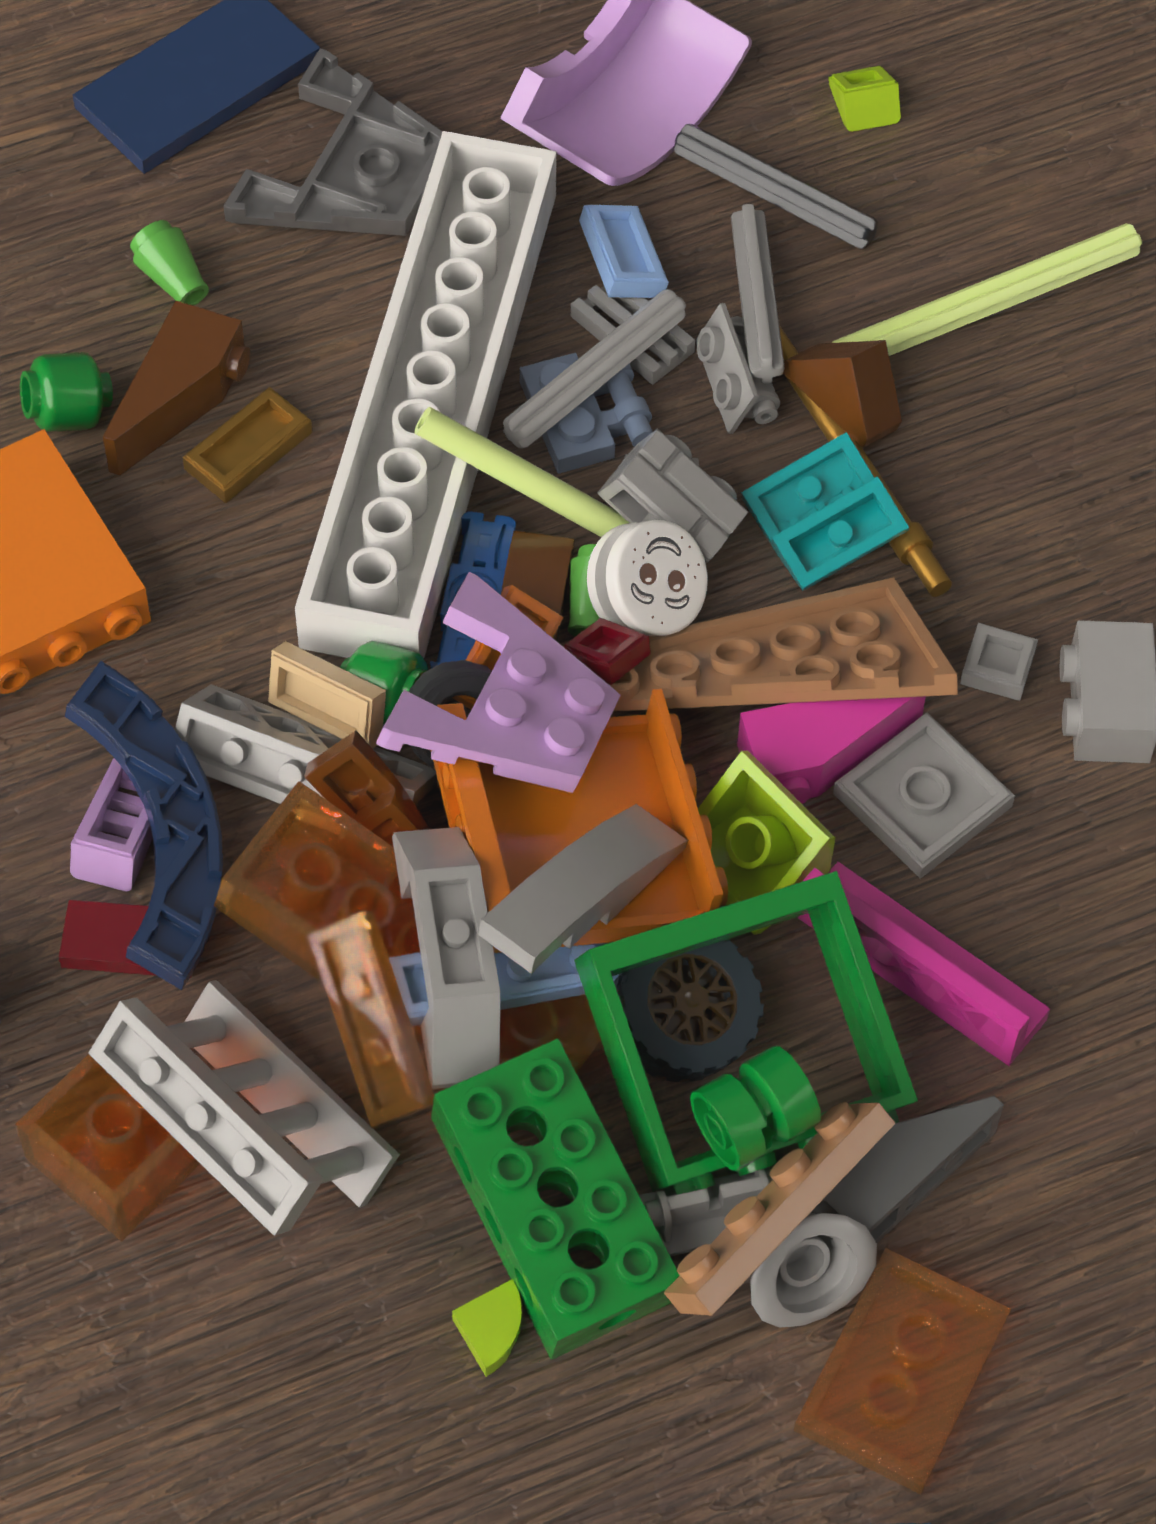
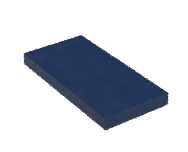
[73,0,320,174]

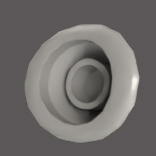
[750,1213,877,1328]

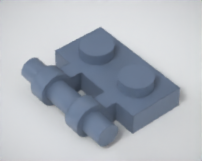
[520,353,653,474]

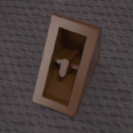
[783,340,902,448]

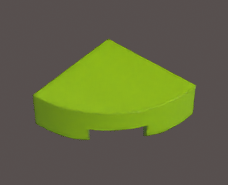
[452,1279,522,1377]

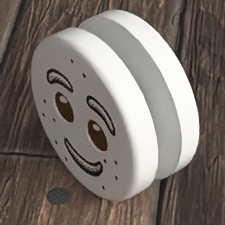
[587,520,708,636]

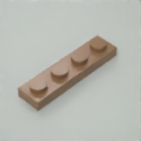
[663,1102,895,1316]

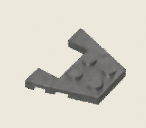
[224,48,442,236]

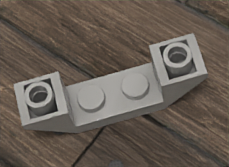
[392,827,500,1090]

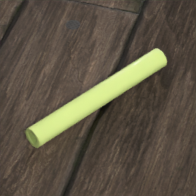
[415,407,629,537]

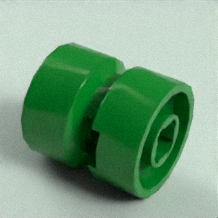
[690,1046,821,1171]

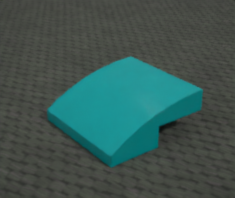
[741,432,909,591]

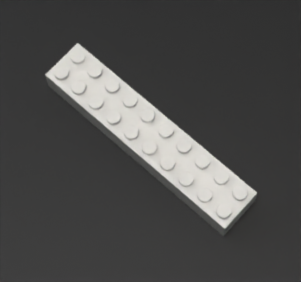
[295,131,557,658]

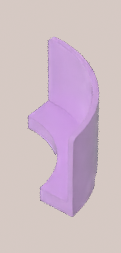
[500,0,752,186]

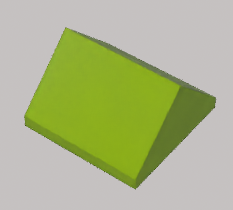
[698,750,835,935]

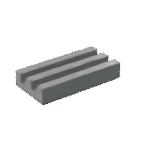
[570,285,695,385]

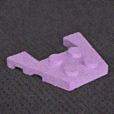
[376,572,621,793]

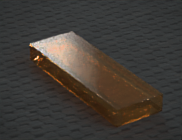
[308,911,434,1127]

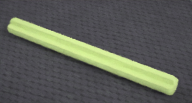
[832,223,1142,356]

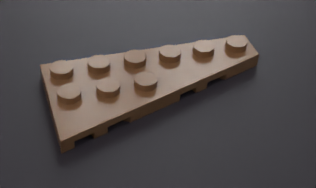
[608,577,958,711]

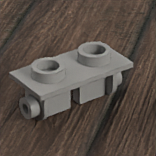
[695,303,780,434]
[639,1167,773,1256]

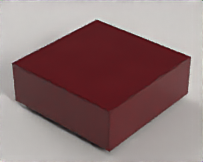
[563,618,651,685]

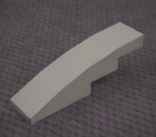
[478,804,688,974]

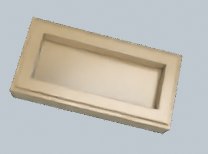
[268,641,386,748]

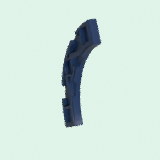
[65,661,223,990]

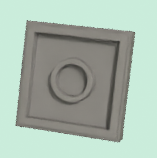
[833,713,1015,879]

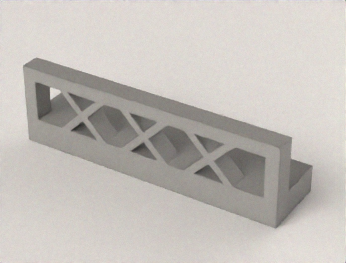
[175,684,438,829]

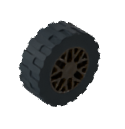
[614,940,764,1082]

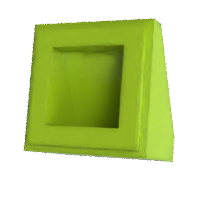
[829,66,901,132]

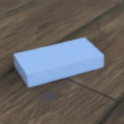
[579,205,669,298]

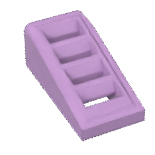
[70,758,153,891]

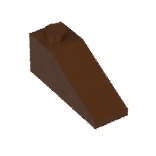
[103,300,250,475]

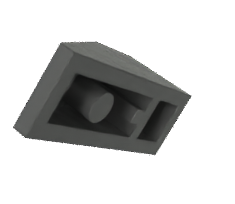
[811,1096,1004,1243]

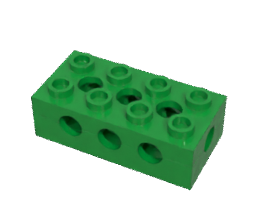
[431,1038,680,1360]

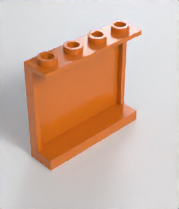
[0,429,151,694]
[431,689,728,953]

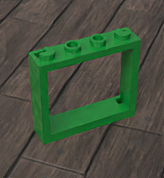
[574,871,918,1195]

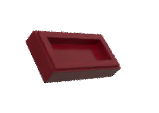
[59,900,192,978]

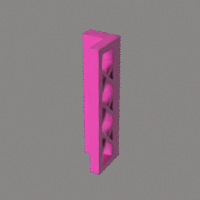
[797,862,1050,1066]

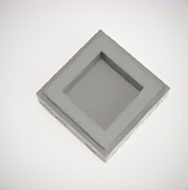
[960,623,1038,701]

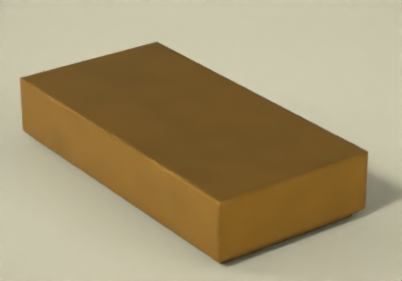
[182,387,312,503]

